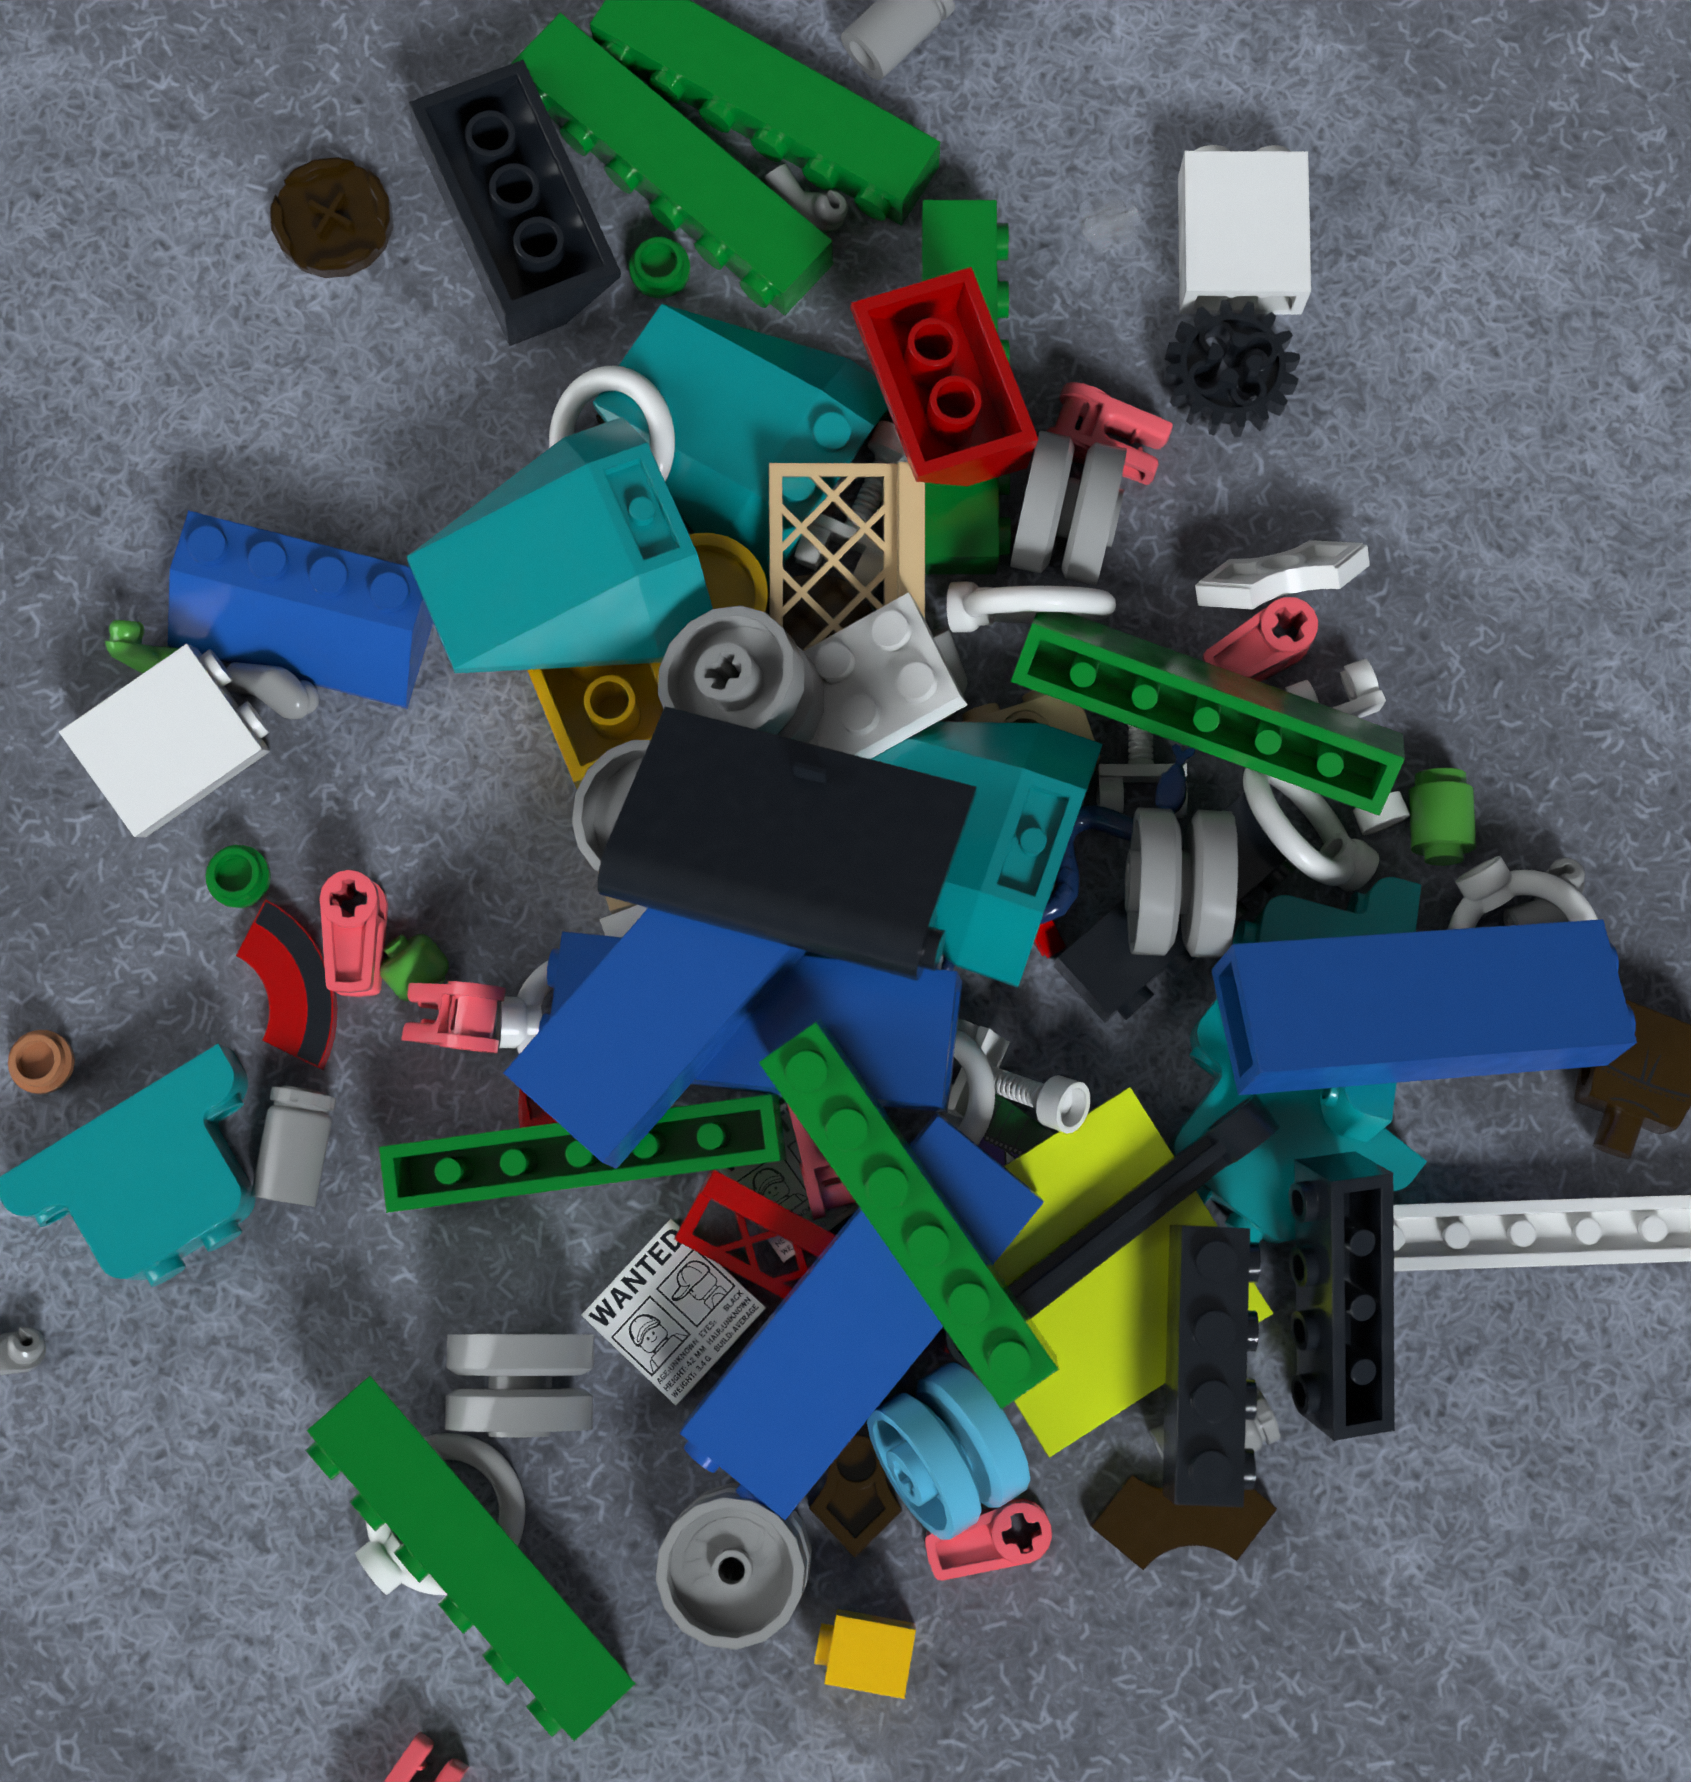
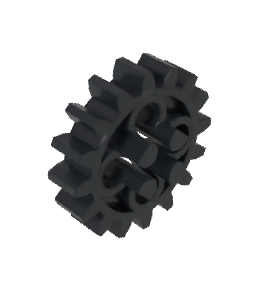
[1163,300,1300,437]

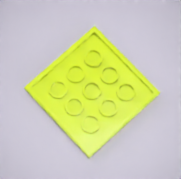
[993,1087,1273,1458]

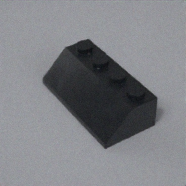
[409,60,621,346]

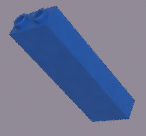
[503,908,807,1169]
[1211,919,1637,1095]
[538,931,962,1113]
[679,1112,1044,1520]

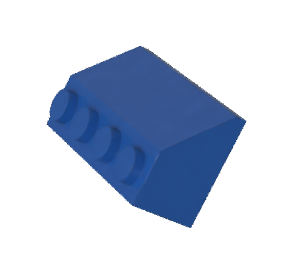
[167,510,433,709]

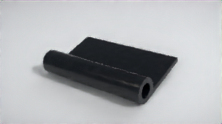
[597,706,977,981]

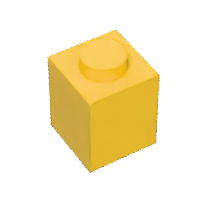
[814,1609,916,1699]

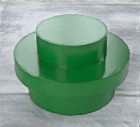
[629,237,691,299]
[206,845,271,908]

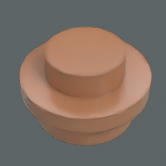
[8,1030,75,1094]

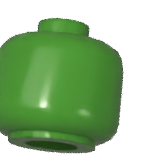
[380,933,449,1001]

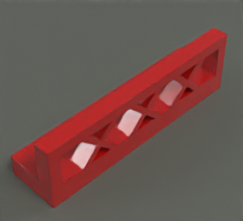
[674,1170,836,1299]

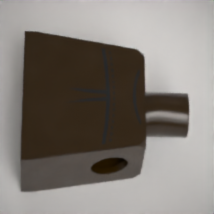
[1574,999,1691,1159]

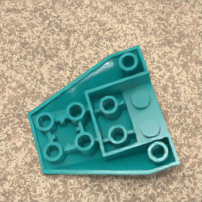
[407,417,713,674]
[871,722,1103,988]

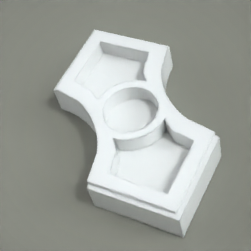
[1195,540,1370,609]

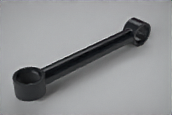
[943,1094,1280,1369]

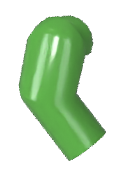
[105,620,179,674]

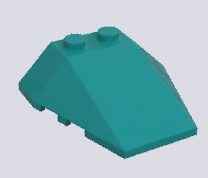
[593,304,889,588]

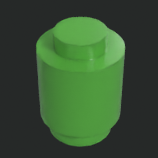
[1409,768,1476,866]

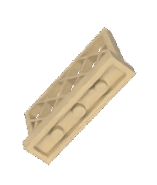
[768,462,925,651]

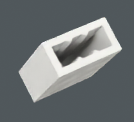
[1178,145,1311,314]
[59,644,270,837]

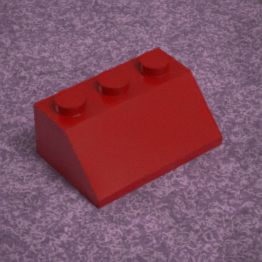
[850,267,1039,486]

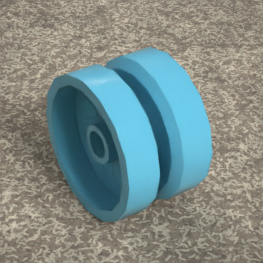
[867,1362,1031,1540]

